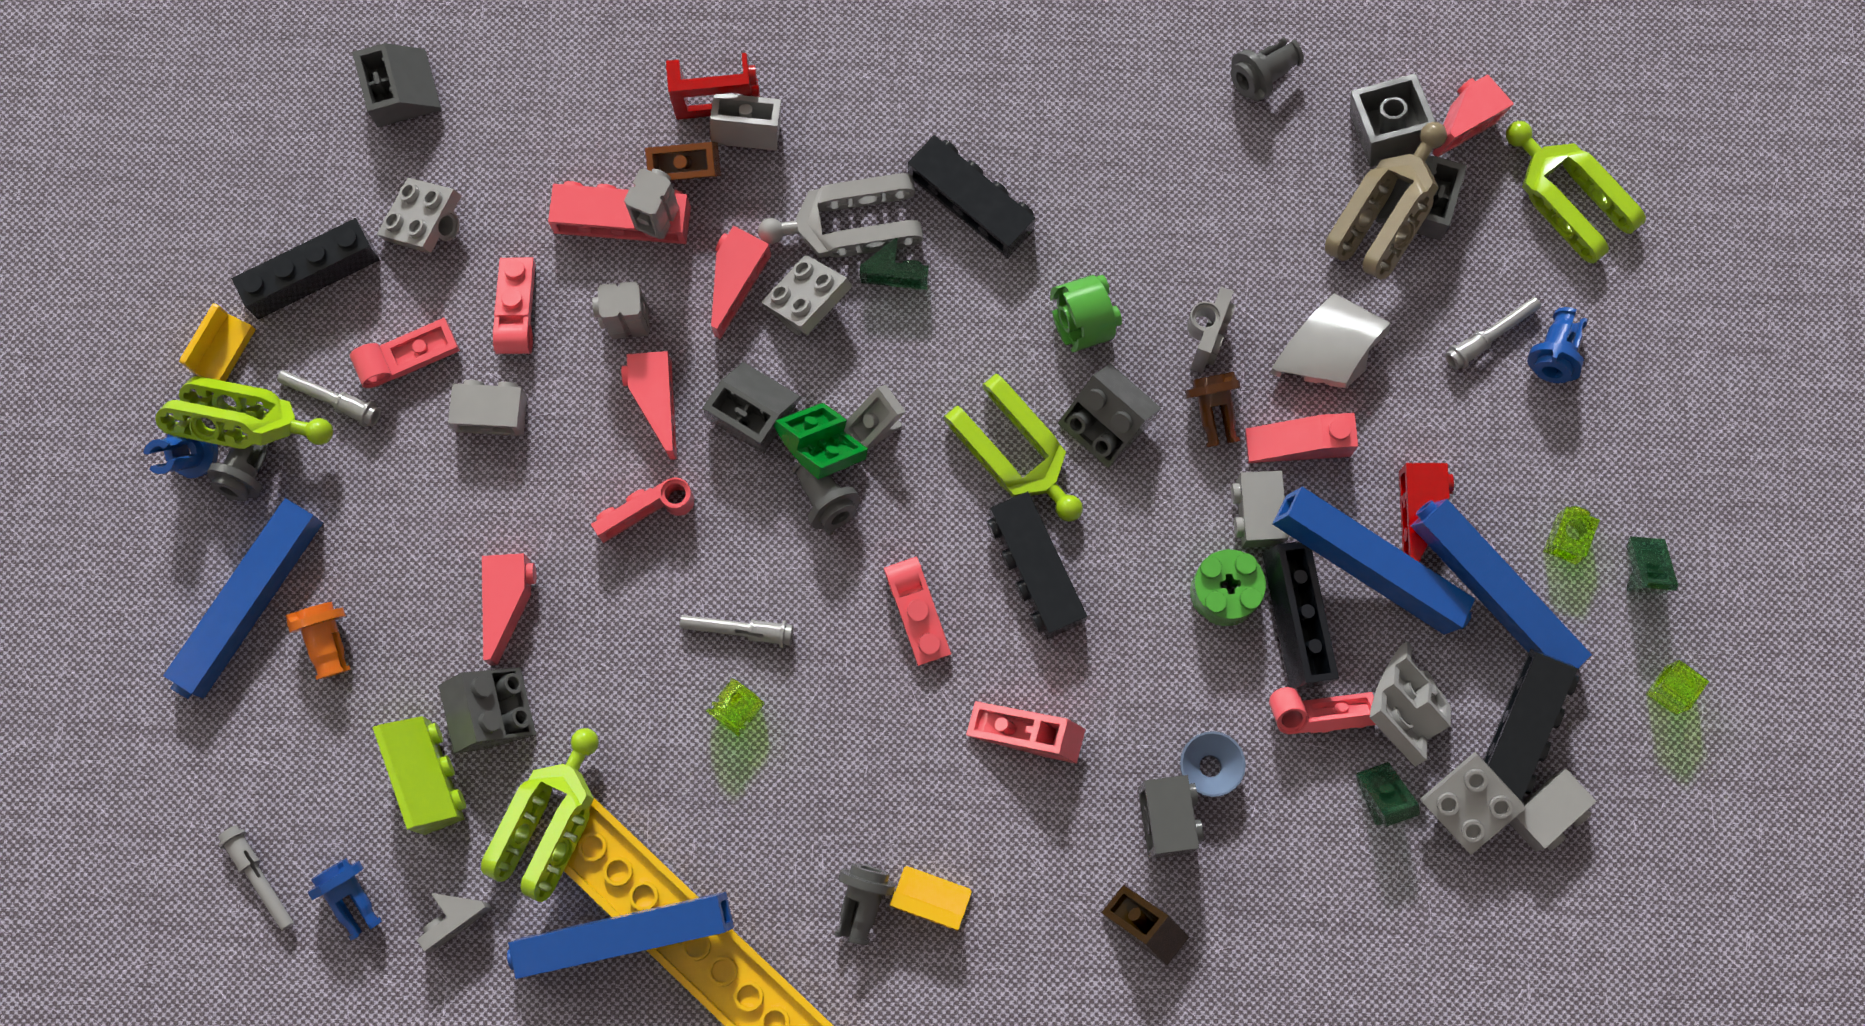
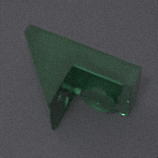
[860,238,929,290]
[1626,536,1679,594]
[1356,762,1420,827]

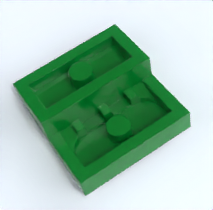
[774,403,868,479]

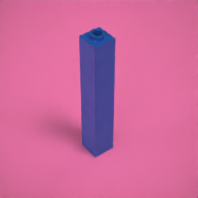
[1272,487,1475,635]
[163,498,323,699]
[1411,499,1592,669]
[507,892,734,979]

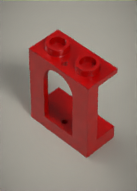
[666,53,760,120]

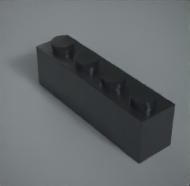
[907,135,1036,258]
[231,218,380,320]
[986,491,1088,640]
[1262,542,1339,689]
[1483,648,1579,801]

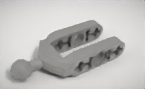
[758,173,924,258]

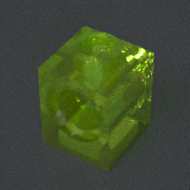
[1543,506,1600,565]
[1646,660,1709,715]

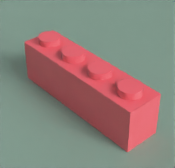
[548,181,691,244]

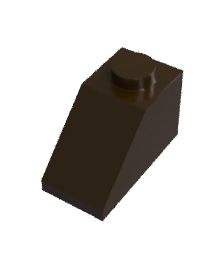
[1101,885,1190,965]

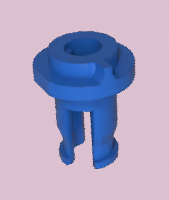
[1527,307,1588,384]
[143,434,218,478]
[307,858,382,941]

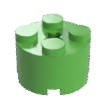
[1050,275,1122,352]
[1190,549,1266,626]

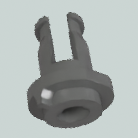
[1230,37,1304,102]
[207,432,274,501]
[791,462,860,535]
[834,863,896,945]

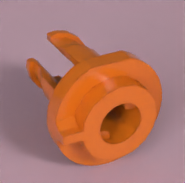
[285,602,351,680]

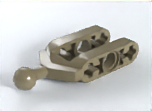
[1325,122,1447,280]

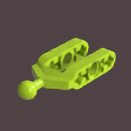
[1506,120,1646,264]
[943,374,1083,522]
[155,376,334,449]
[481,728,599,902]

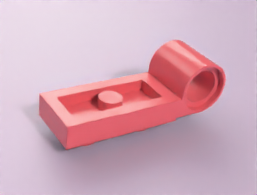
[493,257,536,354]
[350,318,460,388]
[591,477,694,543]
[884,556,951,666]
[1269,687,1376,734]

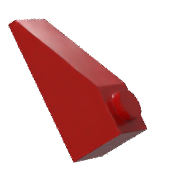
[1399,463,1454,562]

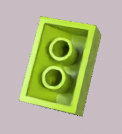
[372,716,466,835]

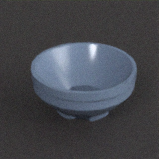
[1180,731,1246,797]

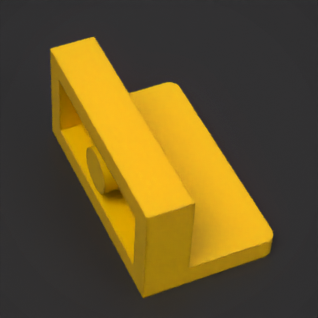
[179,303,256,381]
[890,866,971,931]

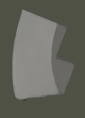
[1271,293,1391,388]
[1369,641,1451,767]

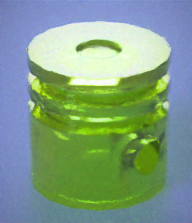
[706,678,765,738]

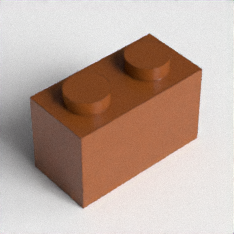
[645,142,721,181]

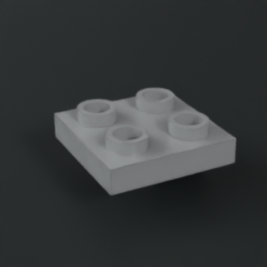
[377,178,462,254]
[761,255,853,335]
[1187,287,1236,374]
[1420,752,1526,855]

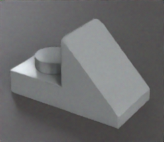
[844,385,906,450]
[416,893,493,952]

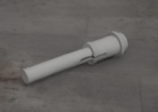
[1445,297,1541,370]
[277,370,381,427]
[680,615,794,648]
[218,825,294,931]

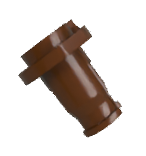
[1185,372,1241,447]

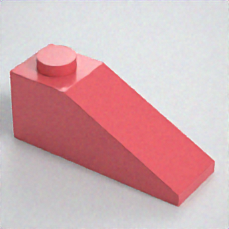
[1432,75,1514,157]
[711,226,771,339]
[621,351,677,460]
[1245,413,1358,463]
[482,553,537,666]
[966,701,1086,764]

